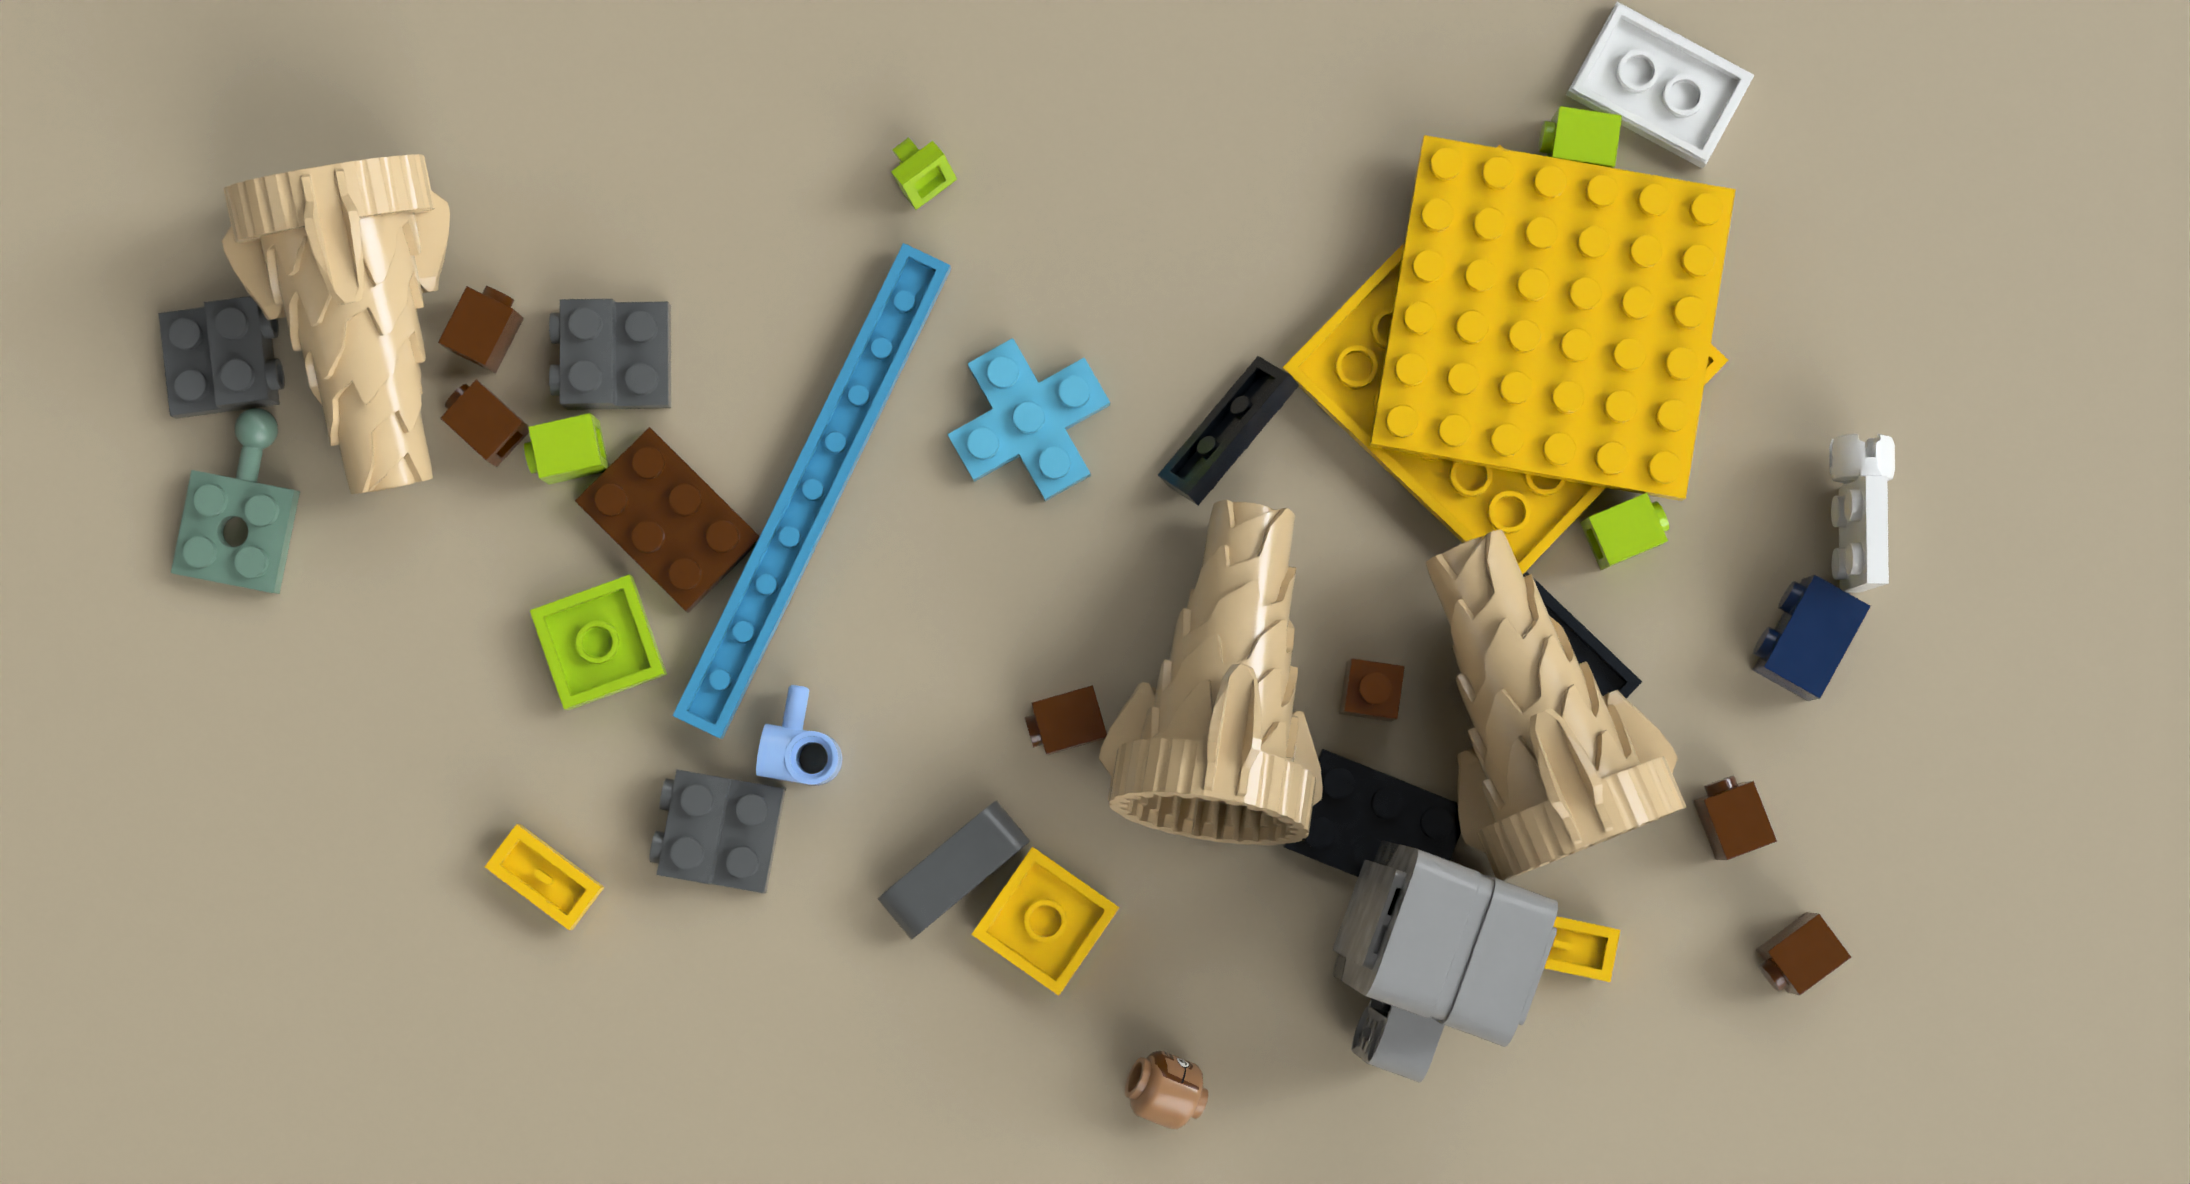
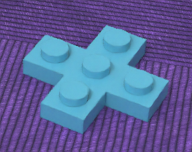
[948,338,1110,502]

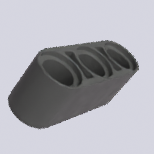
[878,800,1030,940]

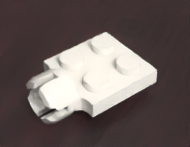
[1829,433,1895,593]

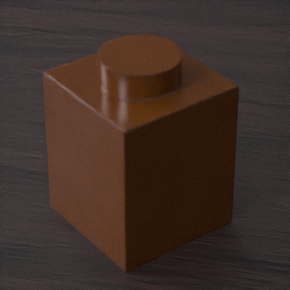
[438,286,524,374]
[440,379,530,467]
[1339,658,1405,722]
[1025,685,1107,755]
[1693,775,1777,860]
[1756,912,1852,995]

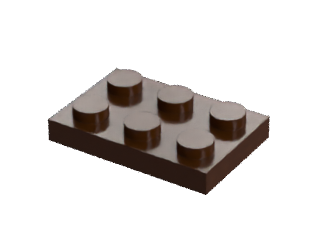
[575,427,760,613]

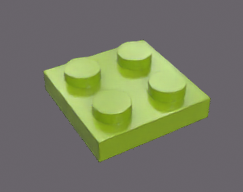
[530,574,667,711]

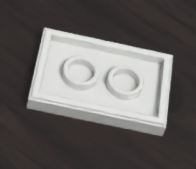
[1566,2,1754,168]

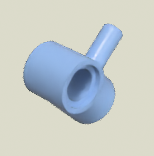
[756,685,843,785]

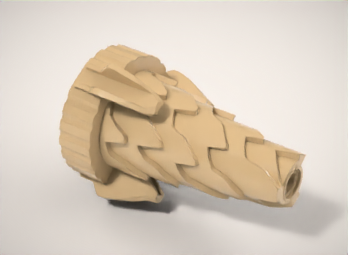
[222,154,450,494]
[1099,500,1323,845]
[1426,530,1686,881]

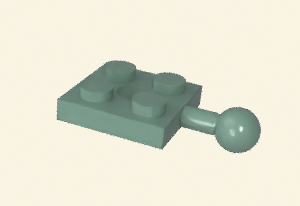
[171,408,300,594]

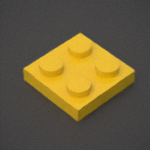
[971,846,1120,996]

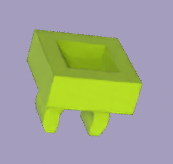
[891,137,957,210]

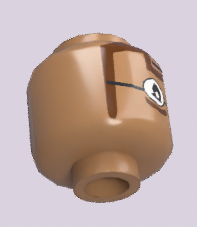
[1125,1051,1208,1129]

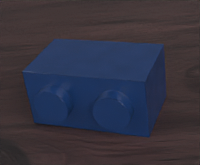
[1752,575,1871,701]

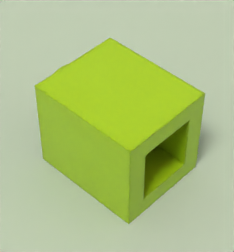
[1539,106,1622,168]
[524,413,609,485]
[1580,493,1670,570]

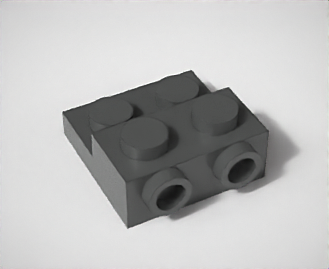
[158,296,285,419]
[549,299,671,410]
[650,769,786,893]

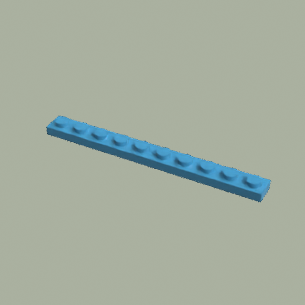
[672,243,951,739]

